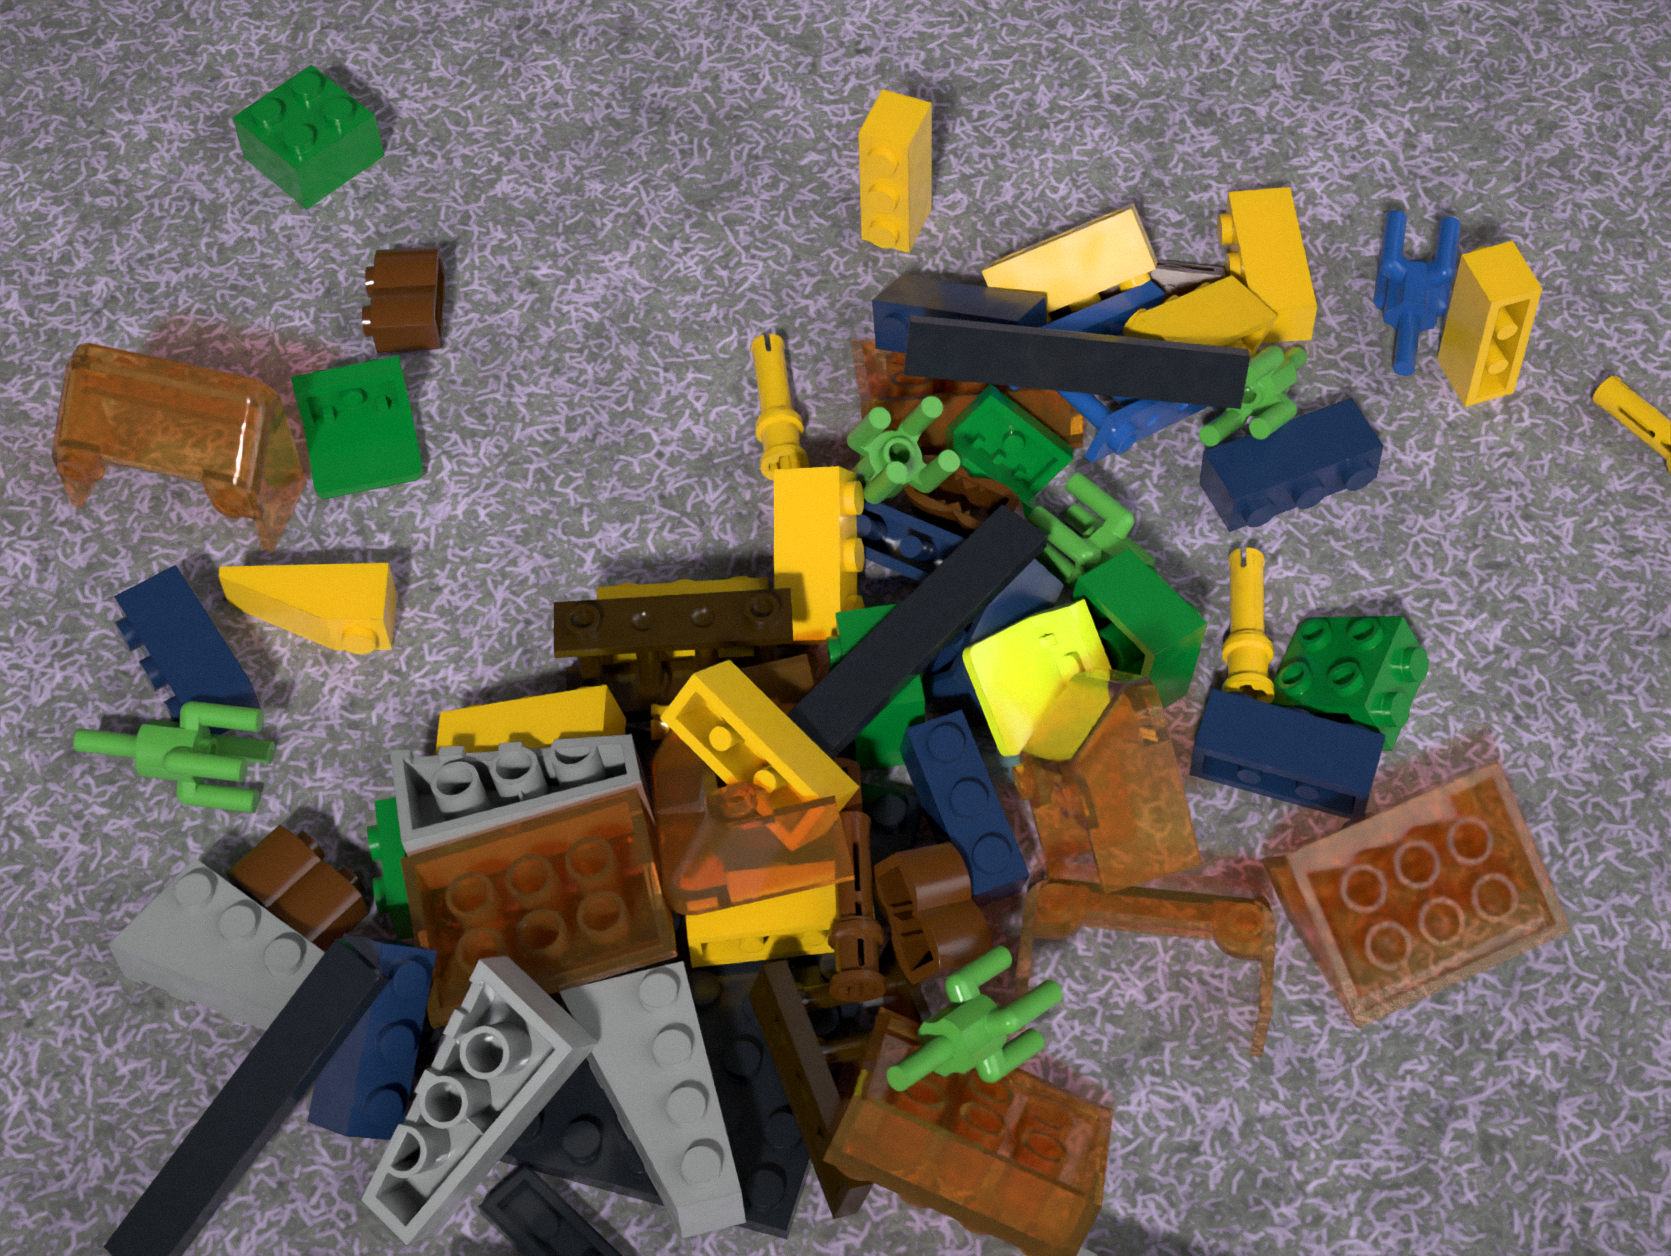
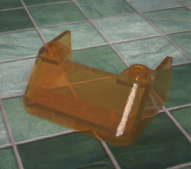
[51,343,307,553]
[649,654,855,915]
[1012,667,1203,894]
[1014,861,1276,1057]

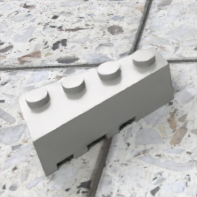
[390,734,656,886]
[108,858,325,1030]
[559,961,746,1239]

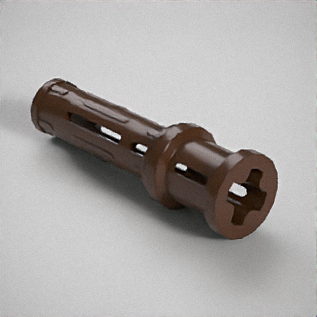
[827,811,886,1002]

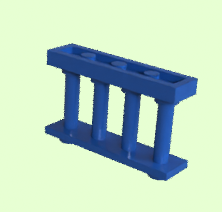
[1009,281,1218,463]

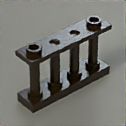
[554,588,798,723]
[748,940,991,1219]

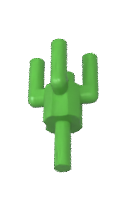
[1199,346,1307,447]
[847,396,960,504]
[1027,472,1155,593]
[74,701,276,813]
[886,945,1063,1091]

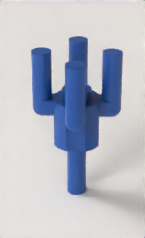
[1373,210,1461,376]

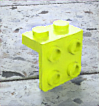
[962,599,1127,757]

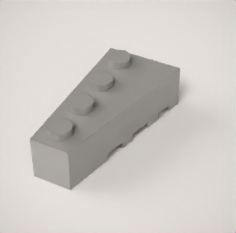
[361,956,598,1245]

